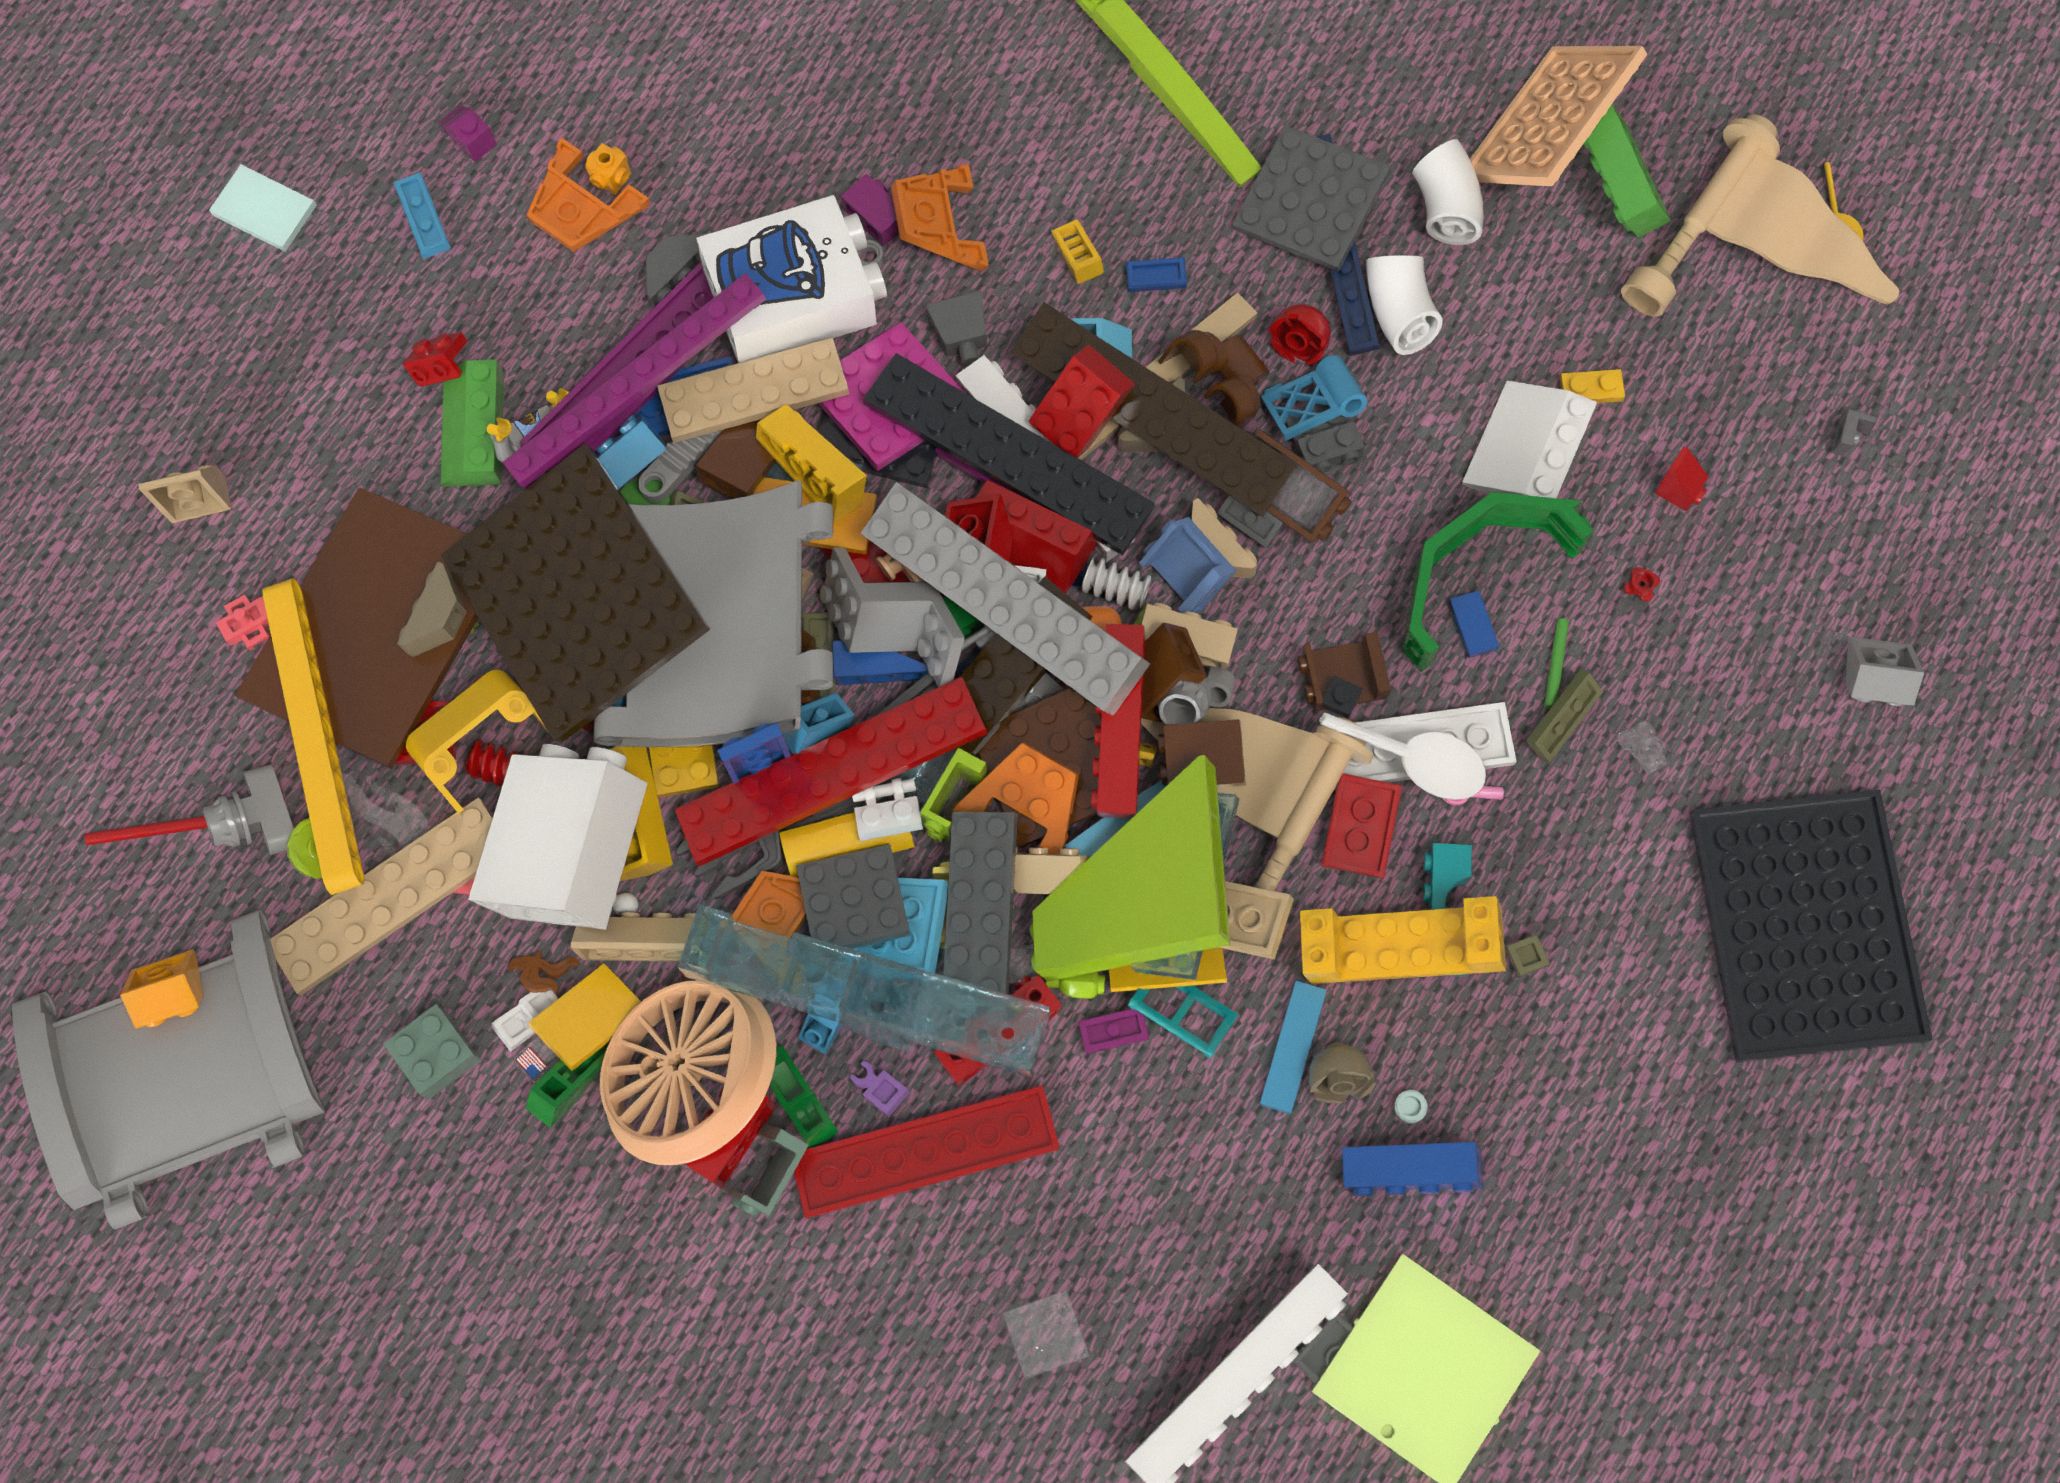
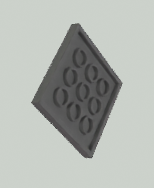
[1232,125,1391,272]

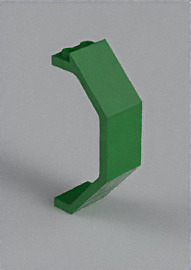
[1401,492,1593,673]

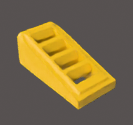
[1051,219,1104,284]

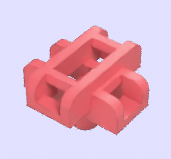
[215,594,270,651]

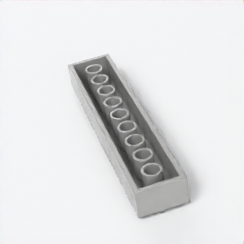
[861,482,1150,716]

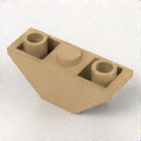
[1191,498,1257,579]
[1014,847,1089,894]

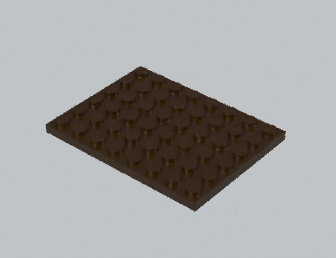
[441,443,710,744]

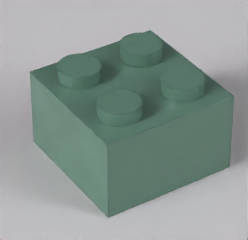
[383,1004,482,1100]

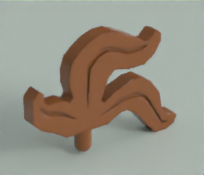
[509,951,579,994]

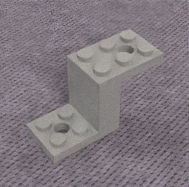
[820,547,965,687]

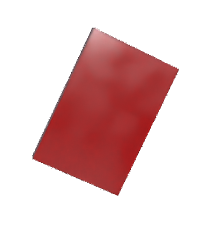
[1321,773,1402,879]

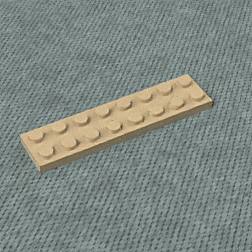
[268,797,493,996]

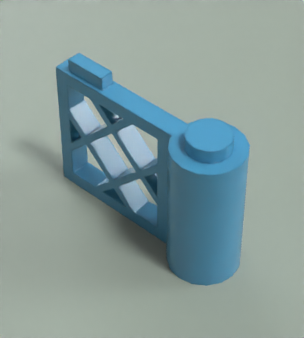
[1261,355,1367,441]

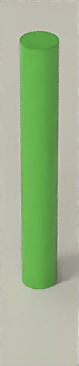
[1544,618,1569,709]

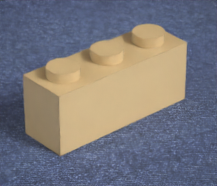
[1142,603,1238,670]

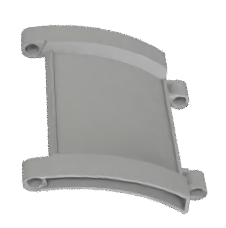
[593,480,833,747]
[12,910,325,1230]

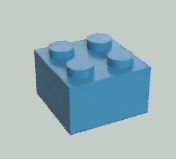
[595,414,666,489]

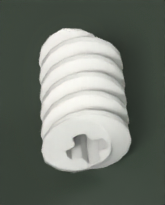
[1082,558,1151,610]

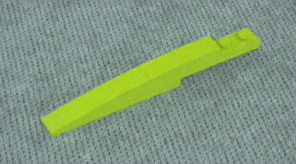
[1075,0,1262,187]

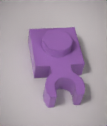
[850,1061,910,1117]

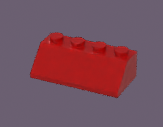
[976,480,1096,594]

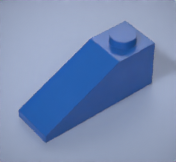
[833,639,929,686]

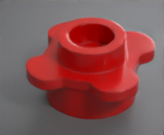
[1624,567,1660,602]

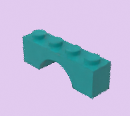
[1422,843,1472,977]

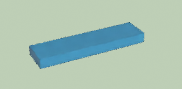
[1259,980,1327,1114]

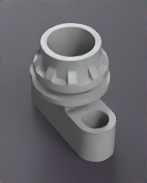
[1157,666,1236,725]
[203,764,294,855]

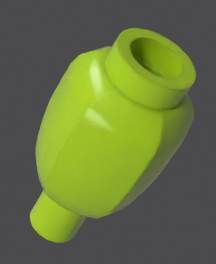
[1046,972,1105,999]

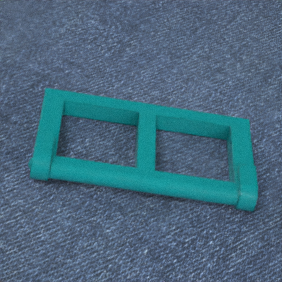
[1128,967,1239,1058]

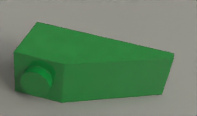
[525,1040,611,1128]

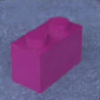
[841,174,899,247]

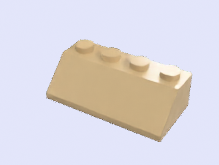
[571,912,712,962]

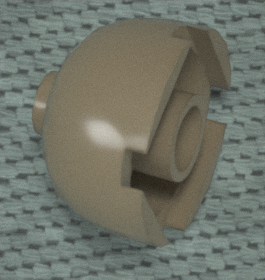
[1308,1043,1375,1103]

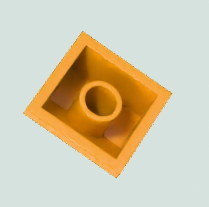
[120,949,204,1029]

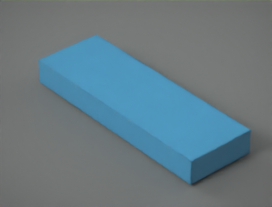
[393,172,451,259]

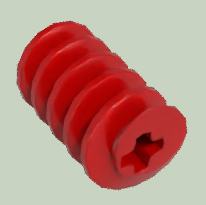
[466,739,530,787]

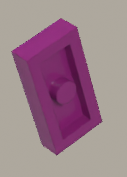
[1078,1009,1149,1055]

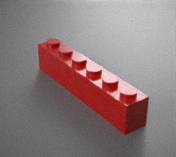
[1091,624,1145,818]

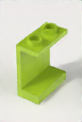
[920,748,988,843]

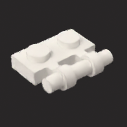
[852,778,923,841]

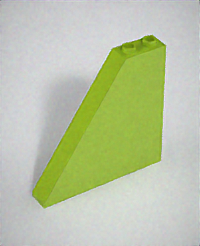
[1030,755,1230,981]

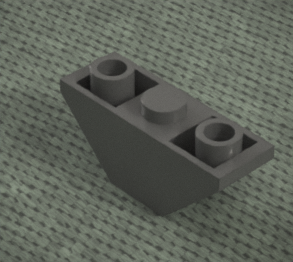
[646,233,708,309]

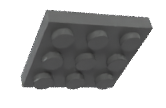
[796,844,910,957]

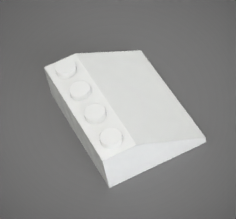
[1462,381,1597,498]

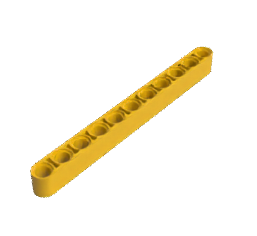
[262,578,364,895]

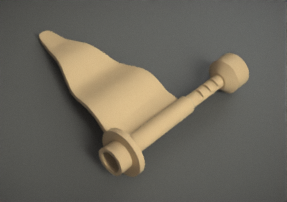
[1621,114,1899,317]
[1141,708,1374,891]

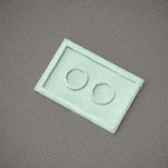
[209,164,317,252]

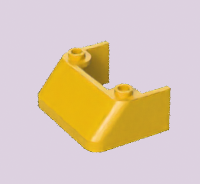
[406,670,549,814]

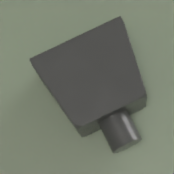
[926,291,987,366]

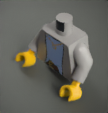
[487,388,569,476]

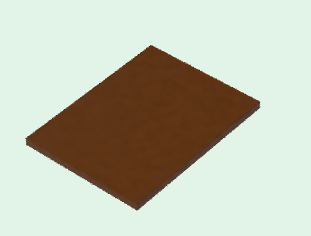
[235,487,479,769]

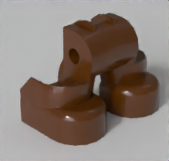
[1158,330,1270,429]

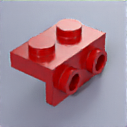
[402,332,468,387]

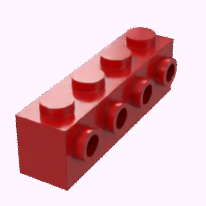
[934,974,1062,1087]

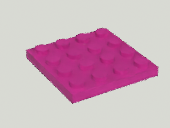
[818,322,965,471]

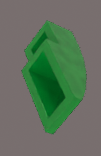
[769,1045,839,1148]

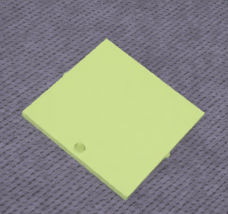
[1311,1254,1540,1483]

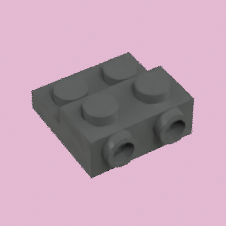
[1285,405,1365,475]

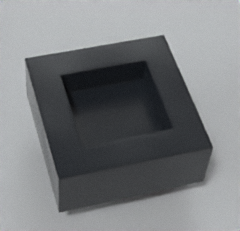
[1322,676,1363,719]

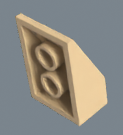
[139,465,231,523]

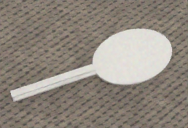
[1319,713,1486,800]

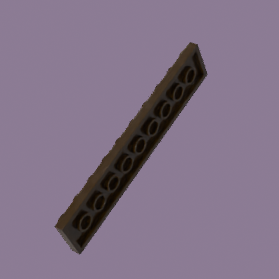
[1010,302,1297,518]

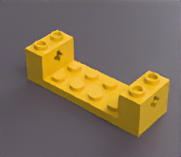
[1300,896,1506,984]

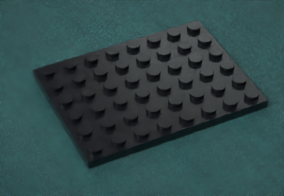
[1689,790,1933,1063]

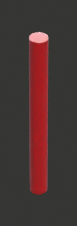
[84,816,208,845]

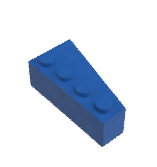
[1342,1142,1484,1196]

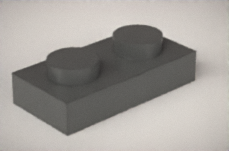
[1217,496,1285,548]

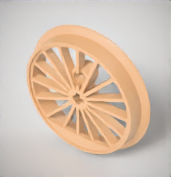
[600,980,776,1165]

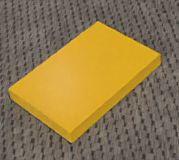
[529,964,641,1071]

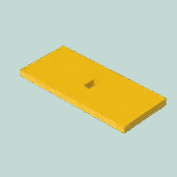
[1109,947,1227,992]

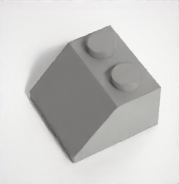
[1846,636,1924,706]

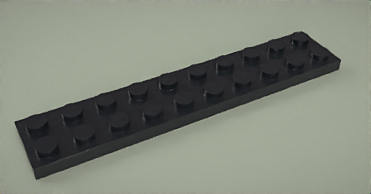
[863,353,1155,556]

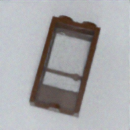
[1255,429,1352,543]

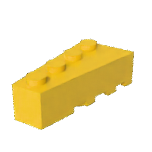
[756,404,867,525]

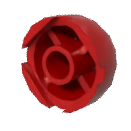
[1269,304,1331,365]

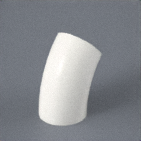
[1412,139,1484,245]
[1366,255,1443,355]

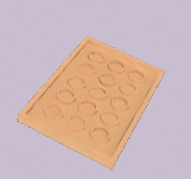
[1470,46,1647,186]

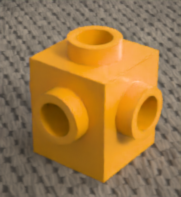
[585,143,631,195]

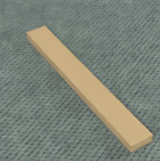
[1078,293,1258,460]

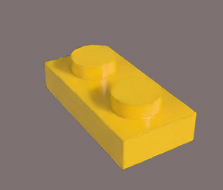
[1559,369,1625,403]

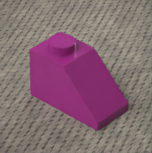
[438,105,497,162]

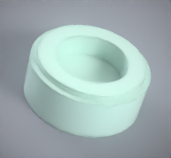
[1394,1090,1428,1124]

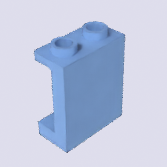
[1139,517,1237,613]

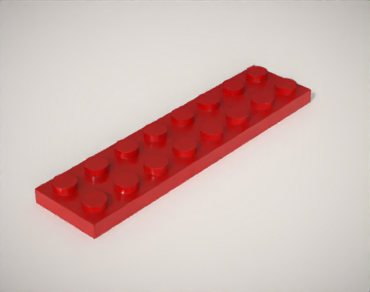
[794,1085,1060,1219]

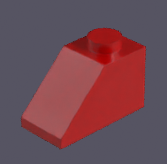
[1655,447,1708,512]

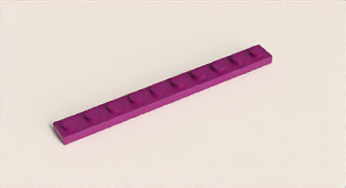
[502,273,766,488]

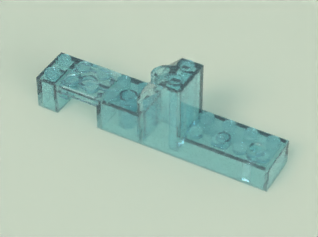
[678,904,1050,1077]

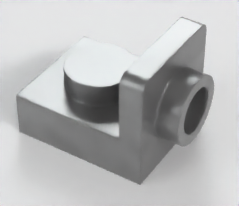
[1832,409,1877,456]

